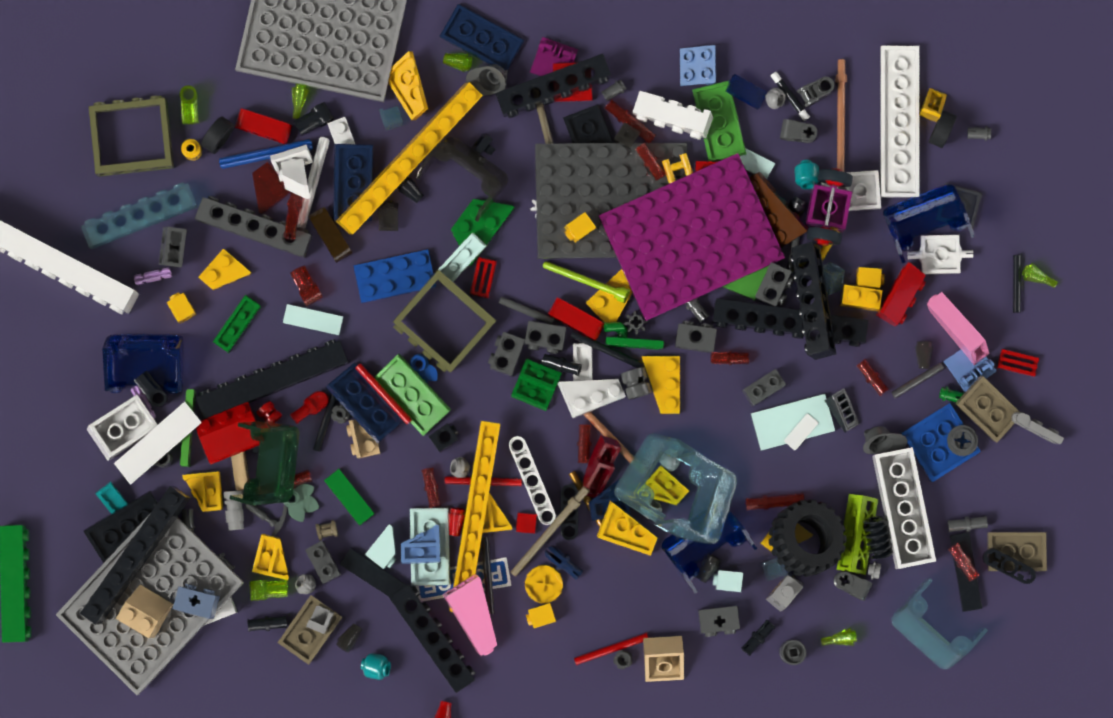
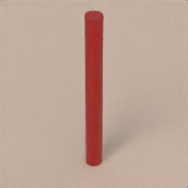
[355,363,412,424]
[445,476,522,486]
[574,633,648,665]

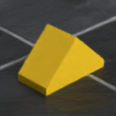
[919,88,947,122]

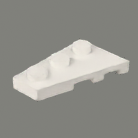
[558,379,626,418]

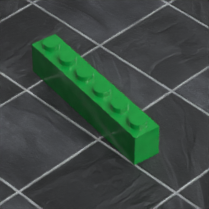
[0,525,32,643]

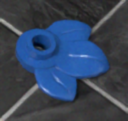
[409,354,438,384]

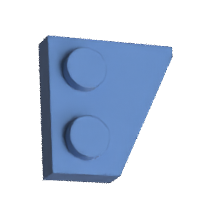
[401,525,440,564]

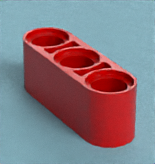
[234,109,293,144]
[548,297,604,340]

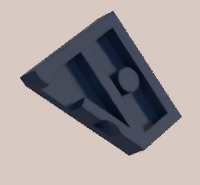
[589,478,631,521]

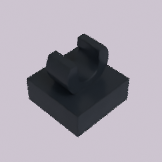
[471,134,496,155]

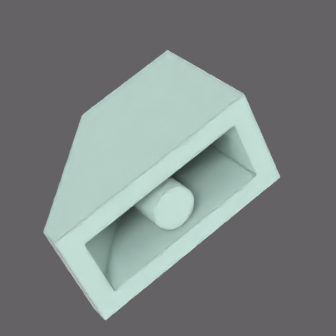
[365,524,396,569]
[713,570,743,592]

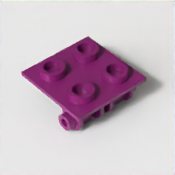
[530,37,578,76]

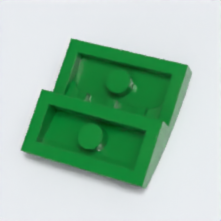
[511,359,562,411]

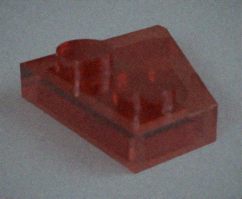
[252,162,291,215]

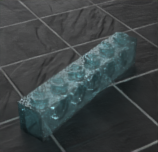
[81,182,198,249]

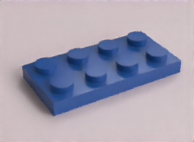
[353,249,436,303]

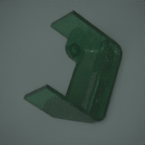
[230,421,300,506]

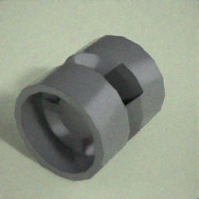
[621,367,652,400]
[779,640,806,665]

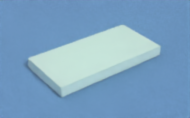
[751,394,835,451]
[410,508,450,586]

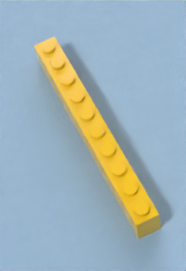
[336,82,483,234]

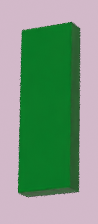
[213,295,261,353]
[605,337,664,350]
[324,469,375,526]

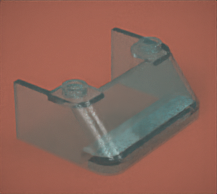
[614,433,704,525]
[655,452,737,544]
[892,578,988,669]

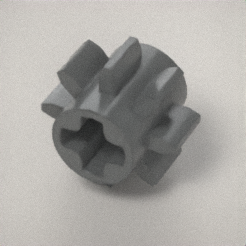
[624,311,648,335]

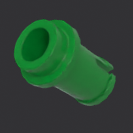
[939,386,964,402]

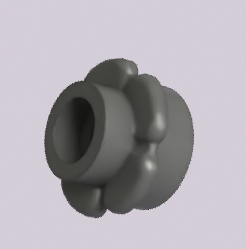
[331,405,350,424]
[613,650,632,669]

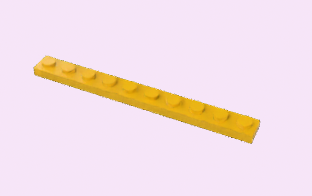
[449,420,500,612]

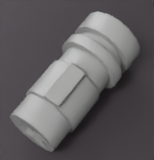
[224,490,244,530]

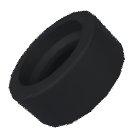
[929,110,957,148]
[201,116,234,154]

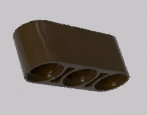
[308,207,352,263]

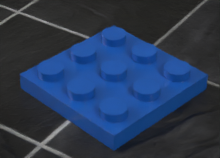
[901,403,981,482]

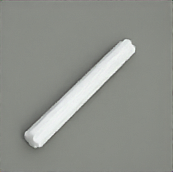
[295,137,330,229]

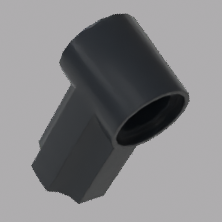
[294,102,335,136]
[134,370,168,407]

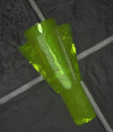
[291,84,310,119]
[1022,263,1058,288]
[821,627,857,646]

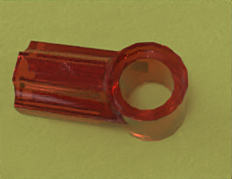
[290,265,323,307]

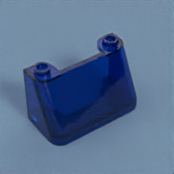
[102,334,184,394]

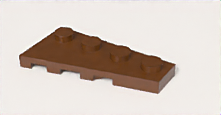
[749,172,809,248]

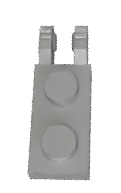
[1011,412,1064,444]

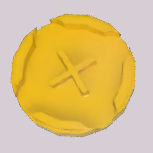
[525,565,563,604]

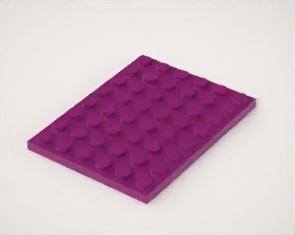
[598,153,785,321]

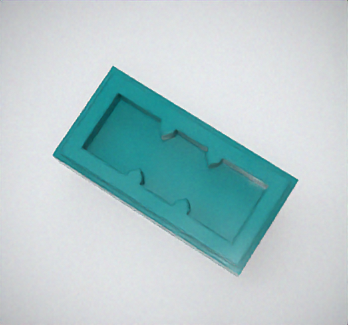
[95,481,128,513]

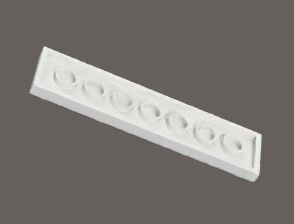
[880,46,919,198]

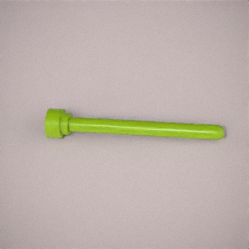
[543,261,630,303]

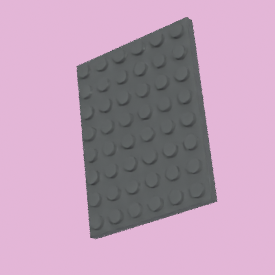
[535,143,687,259]

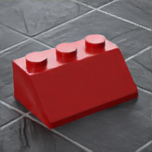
[876,262,926,327]
[196,402,264,465]

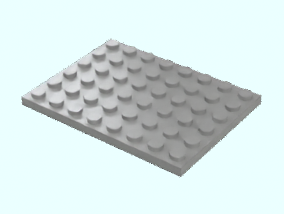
[235,0,407,103]
[56,513,244,695]

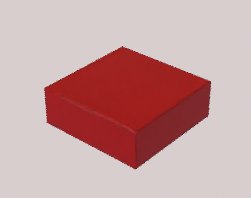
[516,513,537,534]

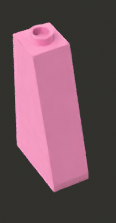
[927,292,989,366]
[443,574,497,656]

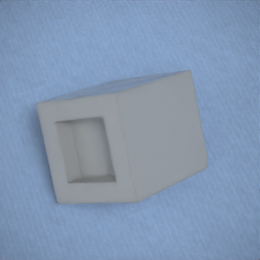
[306,606,335,634]

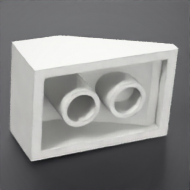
[87,395,157,461]

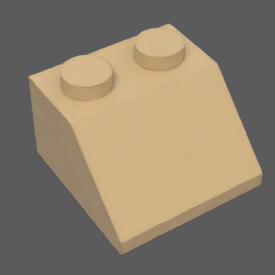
[116,585,174,638]
[643,636,684,682]

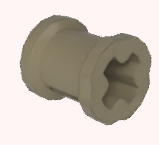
[315,520,338,541]

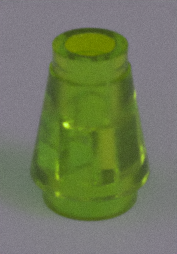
[443,53,472,72]

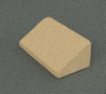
[231,451,251,491]

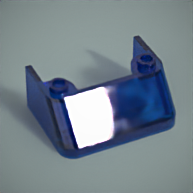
[883,185,975,264]
[661,503,758,593]

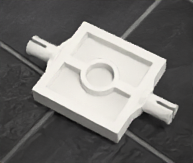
[907,235,973,274]

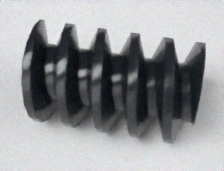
[863,516,893,559]

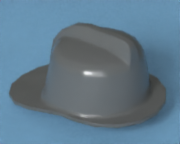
[466,64,508,96]
[863,426,907,454]

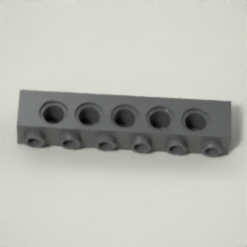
[195,196,312,258]

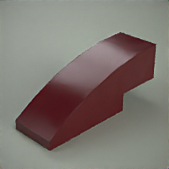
[581,435,621,498]

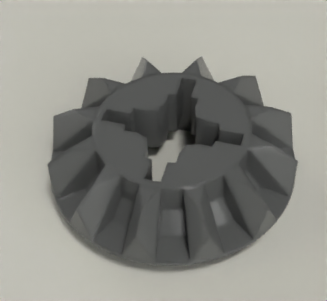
[947,425,978,456]

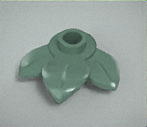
[282,484,319,522]

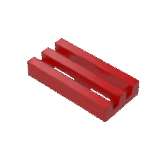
[470,257,497,299]
[997,349,1039,377]

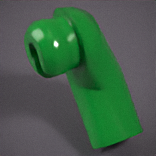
[604,322,628,338]

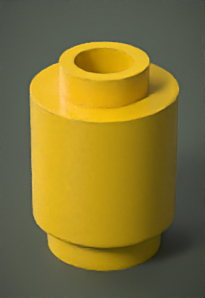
[181,139,202,161]

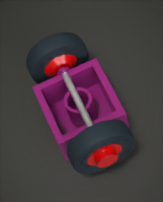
[805,168,853,246]

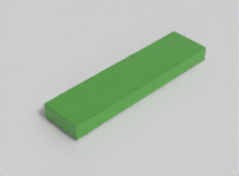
[180,389,196,467]

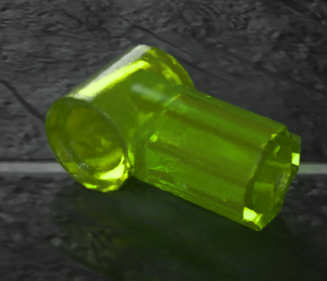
[180,85,199,124]
[249,580,288,601]

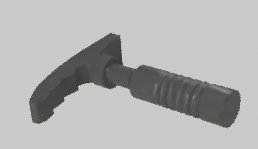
[245,501,287,537]

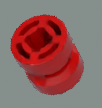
[256,400,283,427]

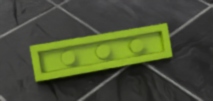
[836,494,878,575]

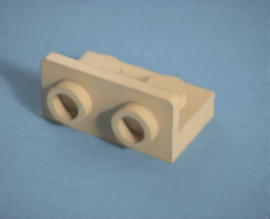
[346,420,381,459]

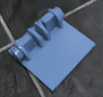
[680,45,716,86]
[943,350,996,392]

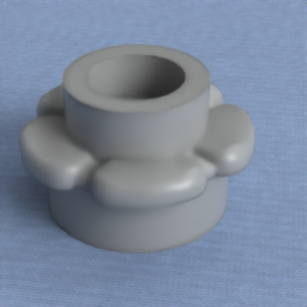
[868,561,881,580]

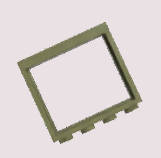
[89,96,174,177]
[392,270,496,373]

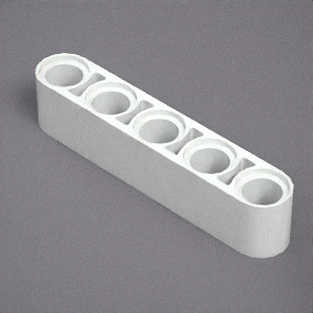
[509,436,556,525]

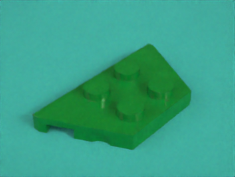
[451,199,515,266]

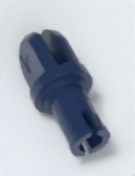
[545,546,583,580]

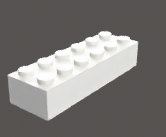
[872,447,936,569]

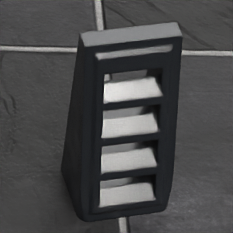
[824,388,859,433]

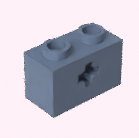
[173,584,220,619]

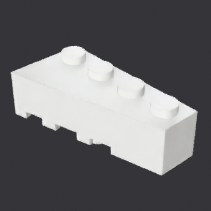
[632,91,713,140]

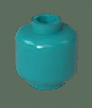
[794,160,819,189]
[361,653,391,680]

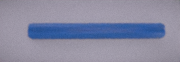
[219,139,313,169]

